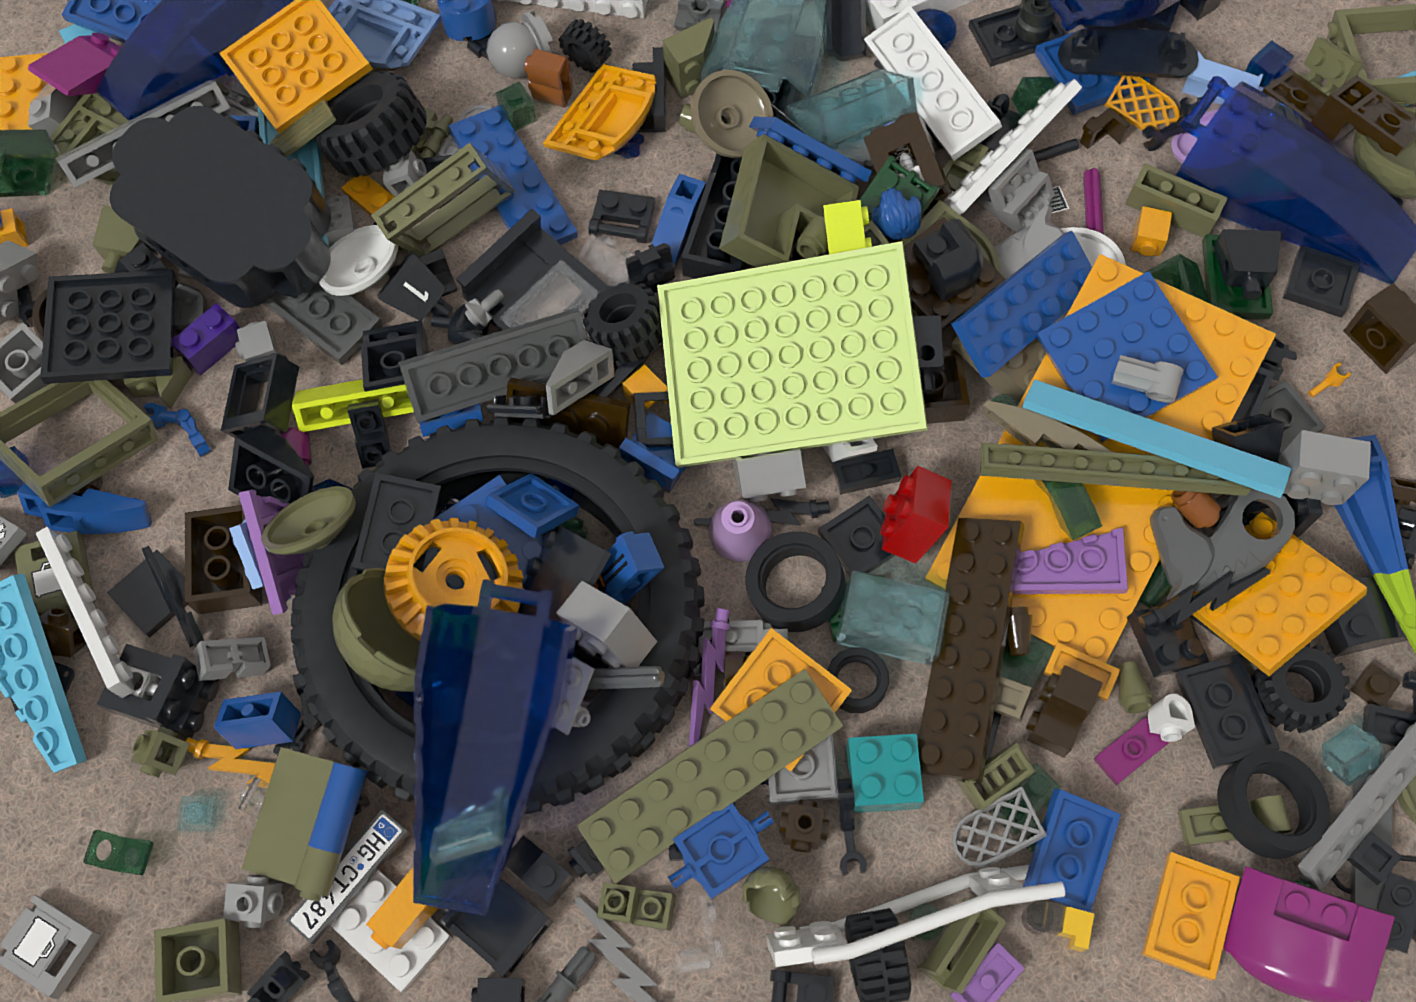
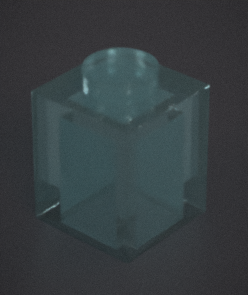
[1322,724,1381,787]

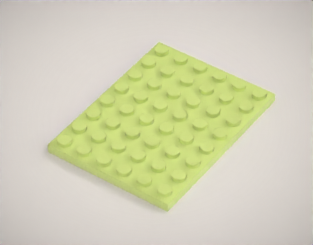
[657,241,928,468]

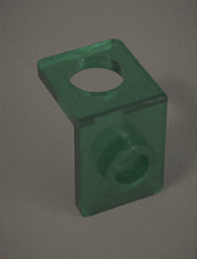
[83,830,154,876]

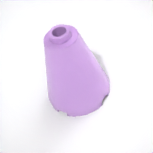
[709,499,772,562]

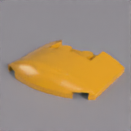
[542,64,656,161]

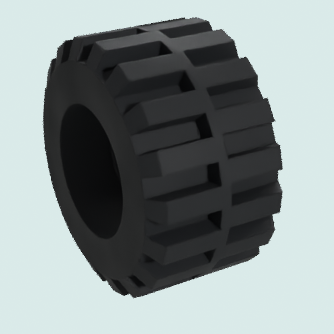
[583,282,663,364]
[1252,642,1351,733]
[844,908,911,1002]

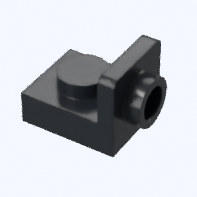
[568,840,605,881]

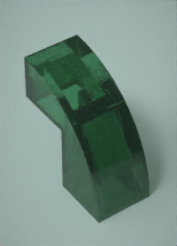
[1035,480,1102,540]

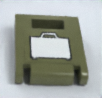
[14,531,95,615]

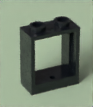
[220,353,299,438]

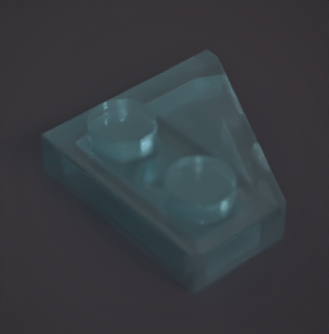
[429,786,509,865]

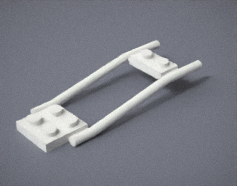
[766,864,1065,967]

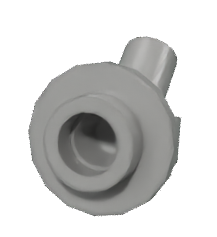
[465,289,504,327]

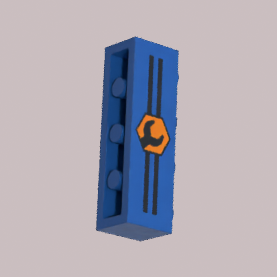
[593,532,665,605]

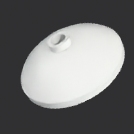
[319,225,398,296]

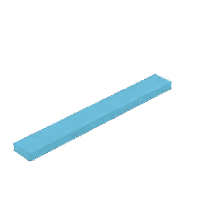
[1022,379,1291,499]

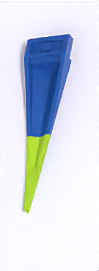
[1334,435,1416,654]

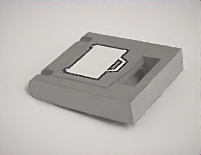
[0,894,101,999]

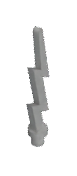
[575,897,661,1002]

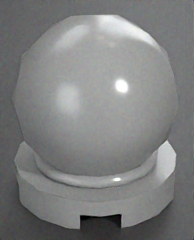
[487,10,557,79]

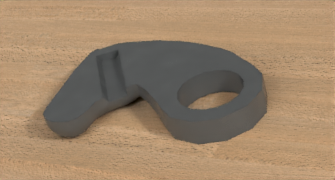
[1150,488,1295,601]

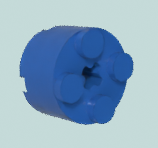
[437,0,496,41]

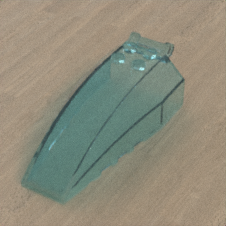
[701,0,827,120]

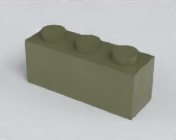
[1125,164,1228,238]

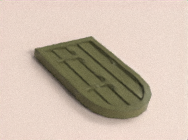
[271,100,336,157]

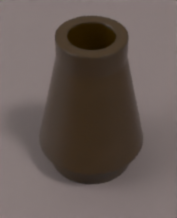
[1006,607,1032,656]

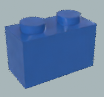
[214,691,301,749]

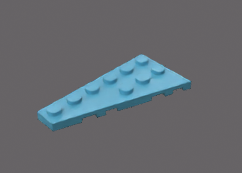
[0,574,87,773]

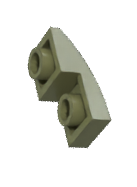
[597,882,676,931]

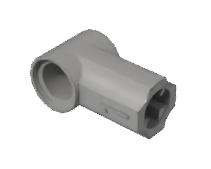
[1111,355,1183,403]

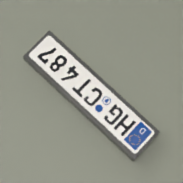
[286,810,409,944]

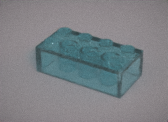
[787,69,917,150]

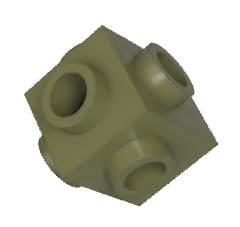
[131,726,190,778]

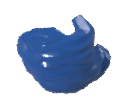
[872,187,921,240]

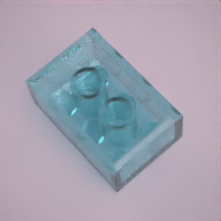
[835,571,950,665]

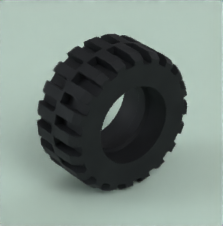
[314,71,427,177]

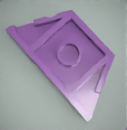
[239,490,306,615]

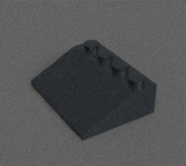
[495,525,611,670]

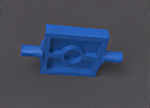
[668,803,774,900]

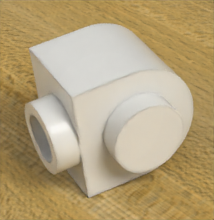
[1148,694,1195,742]

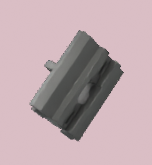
[674,0,724,34]

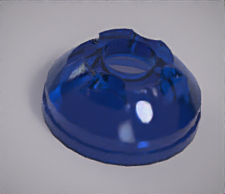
[916,9,957,51]

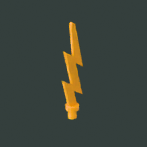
[185,738,276,787]

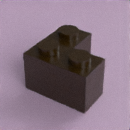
[1026,665,1103,758]

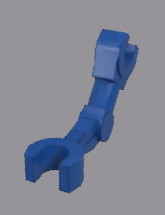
[144,402,211,457]

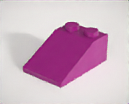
[28,33,140,96]

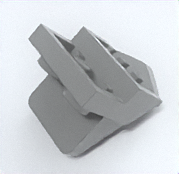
[975,148,1055,233]

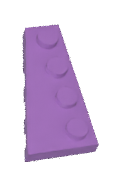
[1013,527,1128,594]

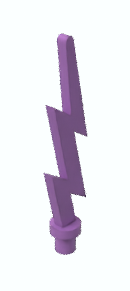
[689,608,730,747]

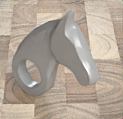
[994,205,1064,279]

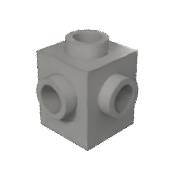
[383,151,426,197]
[223,875,283,928]

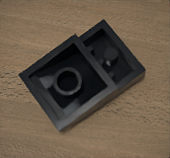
[361,320,428,392]

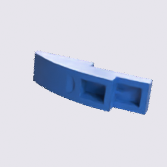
[17,484,152,534]

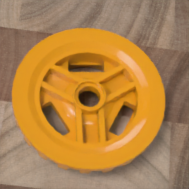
[384,518,524,650]

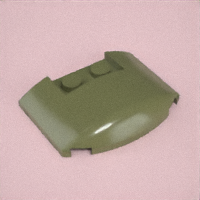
[50,93,142,186]

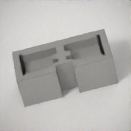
[193,637,271,681]

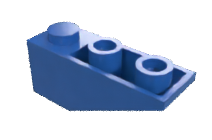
[652,173,706,266]

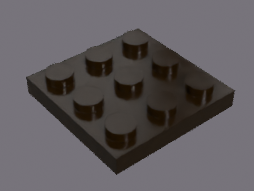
[904,217,1006,331]

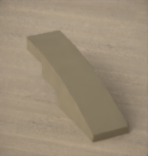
[982,400,1112,452]

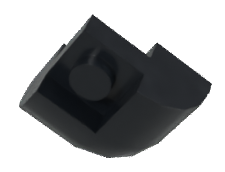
[912,219,983,302]

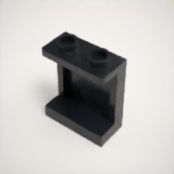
[439,866,553,978]

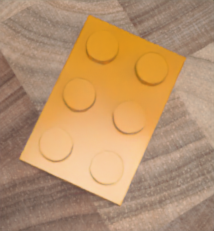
[1141,852,1240,981]

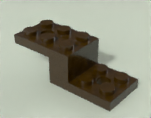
[1258,70,1416,157]

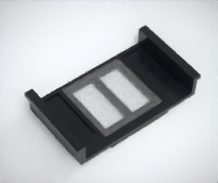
[456,209,663,398]

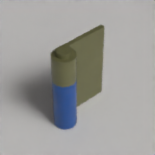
[242,747,368,902]

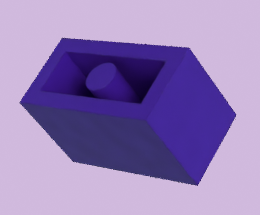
[173,303,240,376]

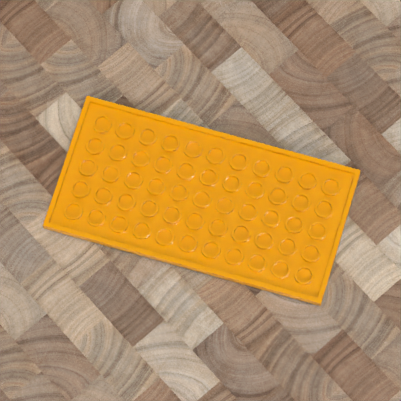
[925,254,1276,663]

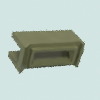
[917,897,1006,995]

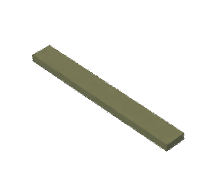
[979,442,1251,496]

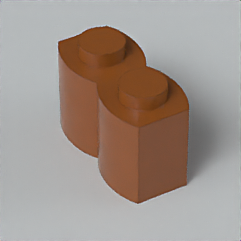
[524,49,573,108]

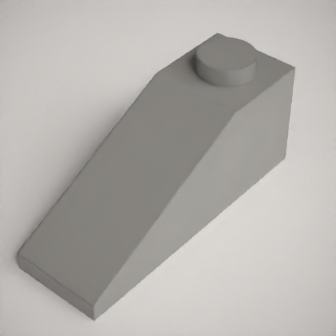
[28,83,79,141]
[546,340,614,415]

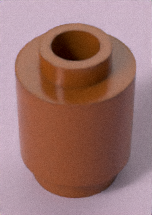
[1171,490,1221,528]

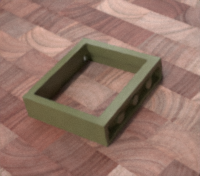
[1327,4,1416,105]
[371,142,516,257]
[0,380,159,507]

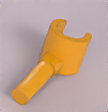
[1308,363,1351,398]

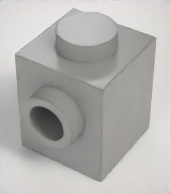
[235,320,280,362]

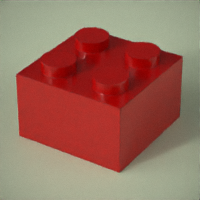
[880,466,952,564]

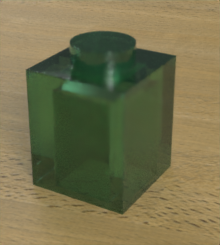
[495,81,537,131]

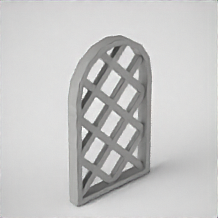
[952,786,1047,868]

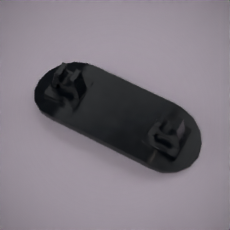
[1058,28,1199,78]

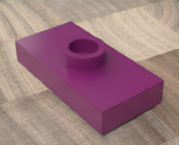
[1094,717,1168,785]

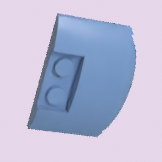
[328,0,441,69]

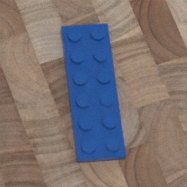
[448,106,577,245]
[951,231,1092,378]

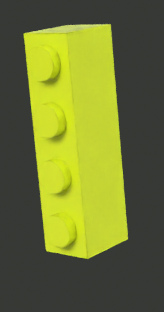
[823,200,872,254]
[292,379,413,432]

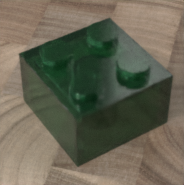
[0,129,58,197]

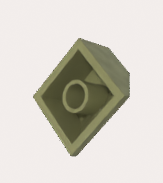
[662,17,715,99]

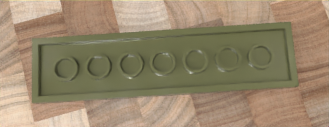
[576,669,843,884]

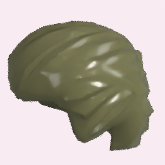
[741,866,801,926]

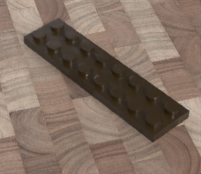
[918,518,1024,782]

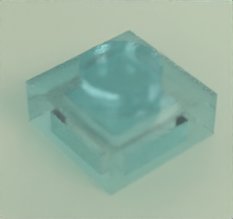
[177,796,219,832]

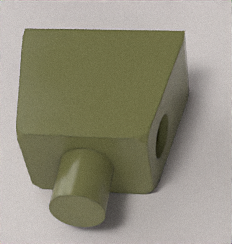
[93,205,153,273]

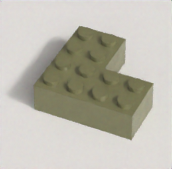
[719,134,859,268]

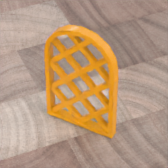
[1104,76,1180,131]

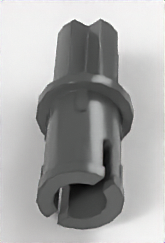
[537,946,597,1002]

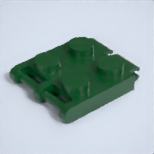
[860,155,940,243]

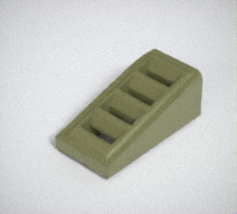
[956,743,1036,811]

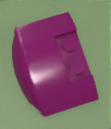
[1223,866,1395,1002]

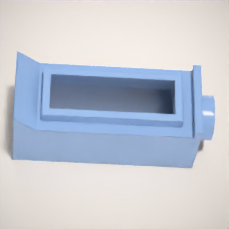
[1182,51,1264,111]

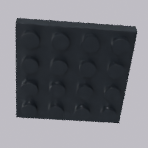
[40,270,176,384]

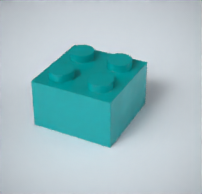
[846,734,924,813]

